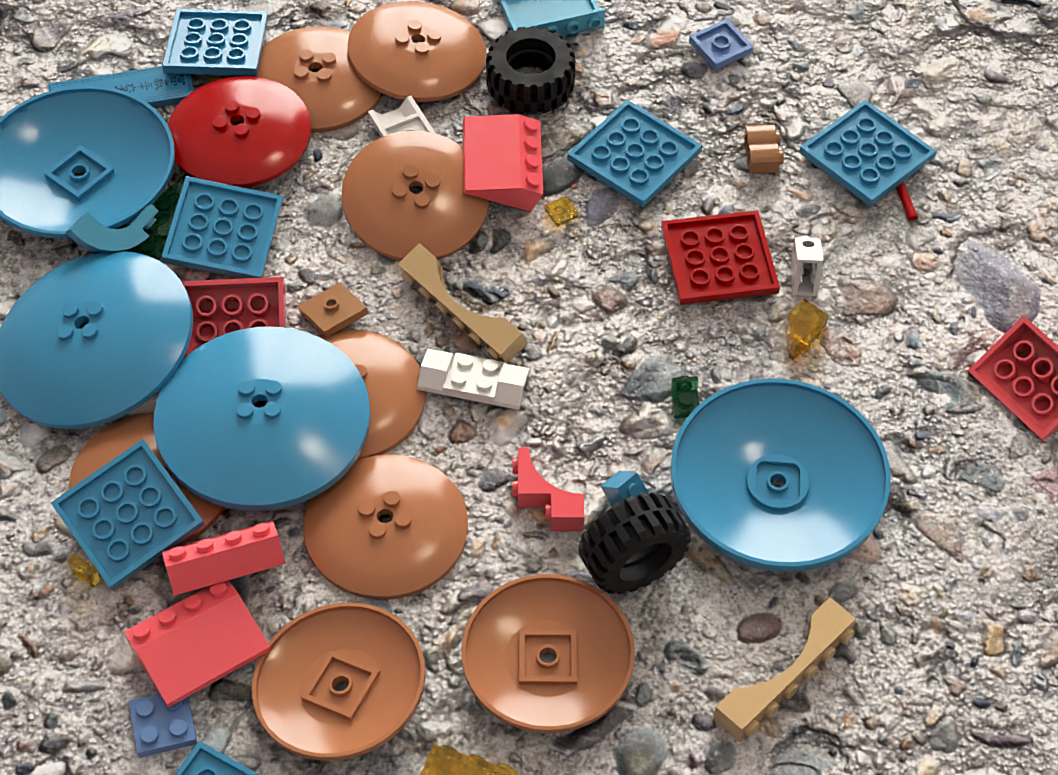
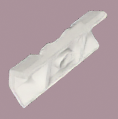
[368,96,436,137]
[417,349,531,410]

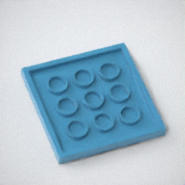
[162,9,268,76]
[567,99,703,208]
[799,100,937,207]
[161,176,283,279]
[51,439,205,590]

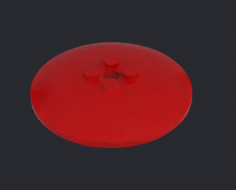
[168,76,311,188]

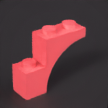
[513,447,584,531]

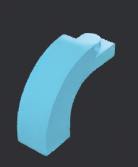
[65,204,159,253]

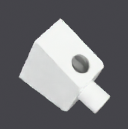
[791,236,823,296]

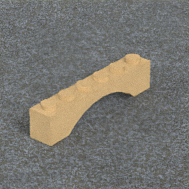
[398,243,528,364]
[713,597,856,742]

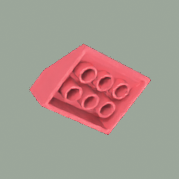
[463,114,543,212]
[181,277,286,359]
[967,316,1058,441]
[162,520,285,596]
[124,580,271,708]

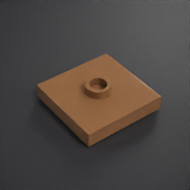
[298,282,369,338]

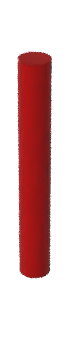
[896,182,918,221]

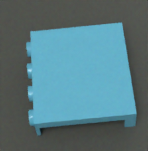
[498,0,605,36]

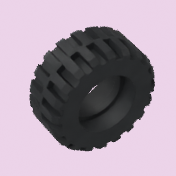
[486,26,576,115]
[578,493,691,594]

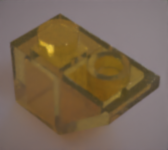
[785,298,829,360]

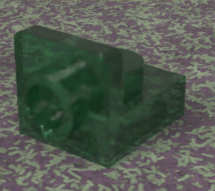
[670,376,700,419]

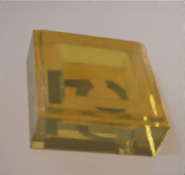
[545,196,578,227]
[68,553,100,587]

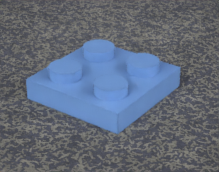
[689,19,754,71]
[129,694,197,758]

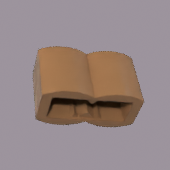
[744,125,784,174]

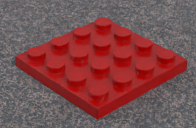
[661,210,780,305]

